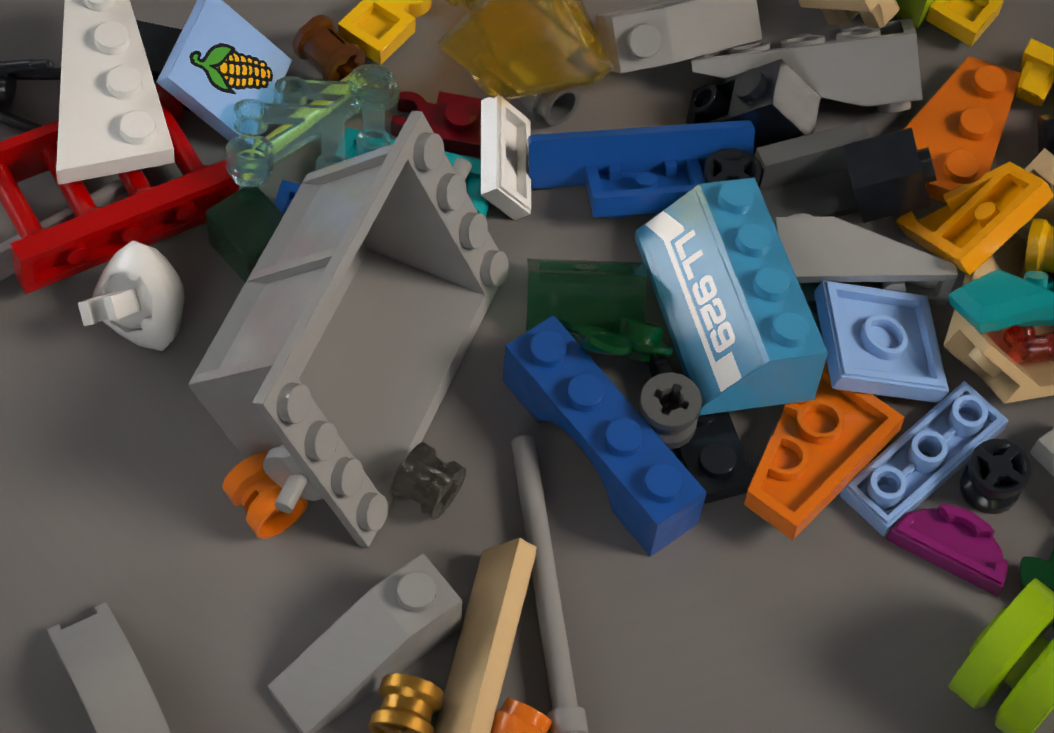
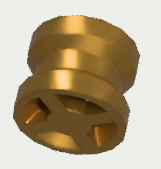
[368,673,444,733]

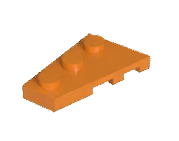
[904,56,1021,203]
[744,362,905,540]

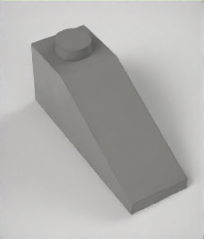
[596,0,762,74]
[774,213,958,307]
[268,553,462,733]

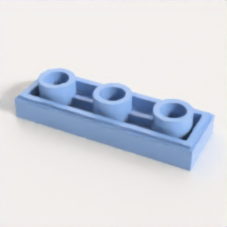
[839,381,1009,537]

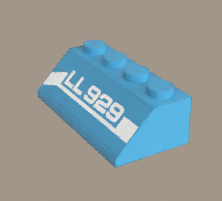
[635,178,828,415]

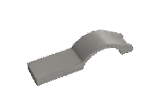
[47,602,171,733]

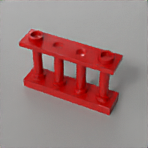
[0,83,239,295]

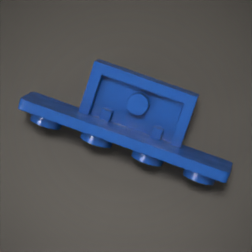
[527,120,755,218]

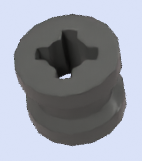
[638,372,702,449]

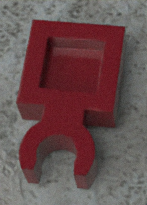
[391,91,483,158]

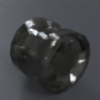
[391,442,466,520]

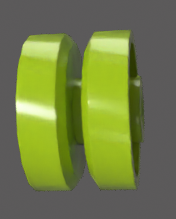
[948,578,1054,733]

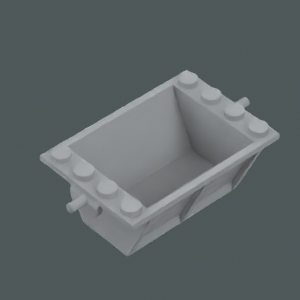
[188,111,509,548]

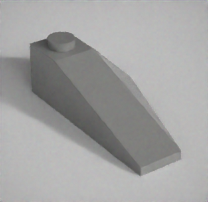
[691,18,923,113]

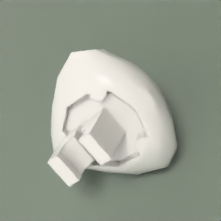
[78,240,185,351]

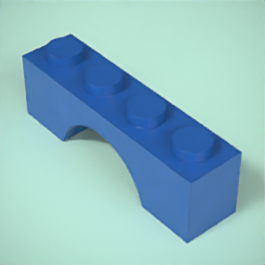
[503,315,707,557]

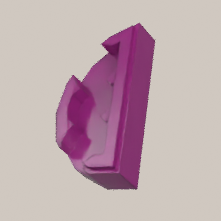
[886,504,1008,597]

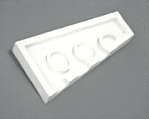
[56,0,175,185]

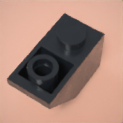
[686,59,821,154]

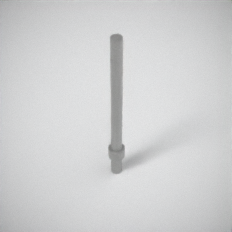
[511,435,589,733]

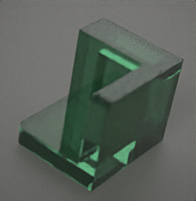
[205,181,284,283]

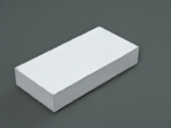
[481,94,531,221]

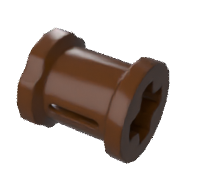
[292,15,366,87]

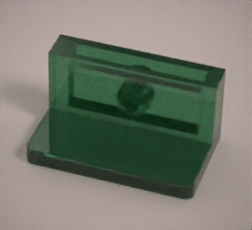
[526,258,647,343]

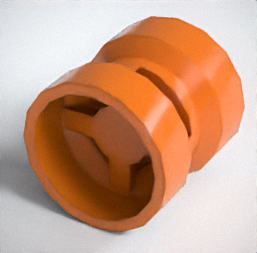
[222,451,309,539]

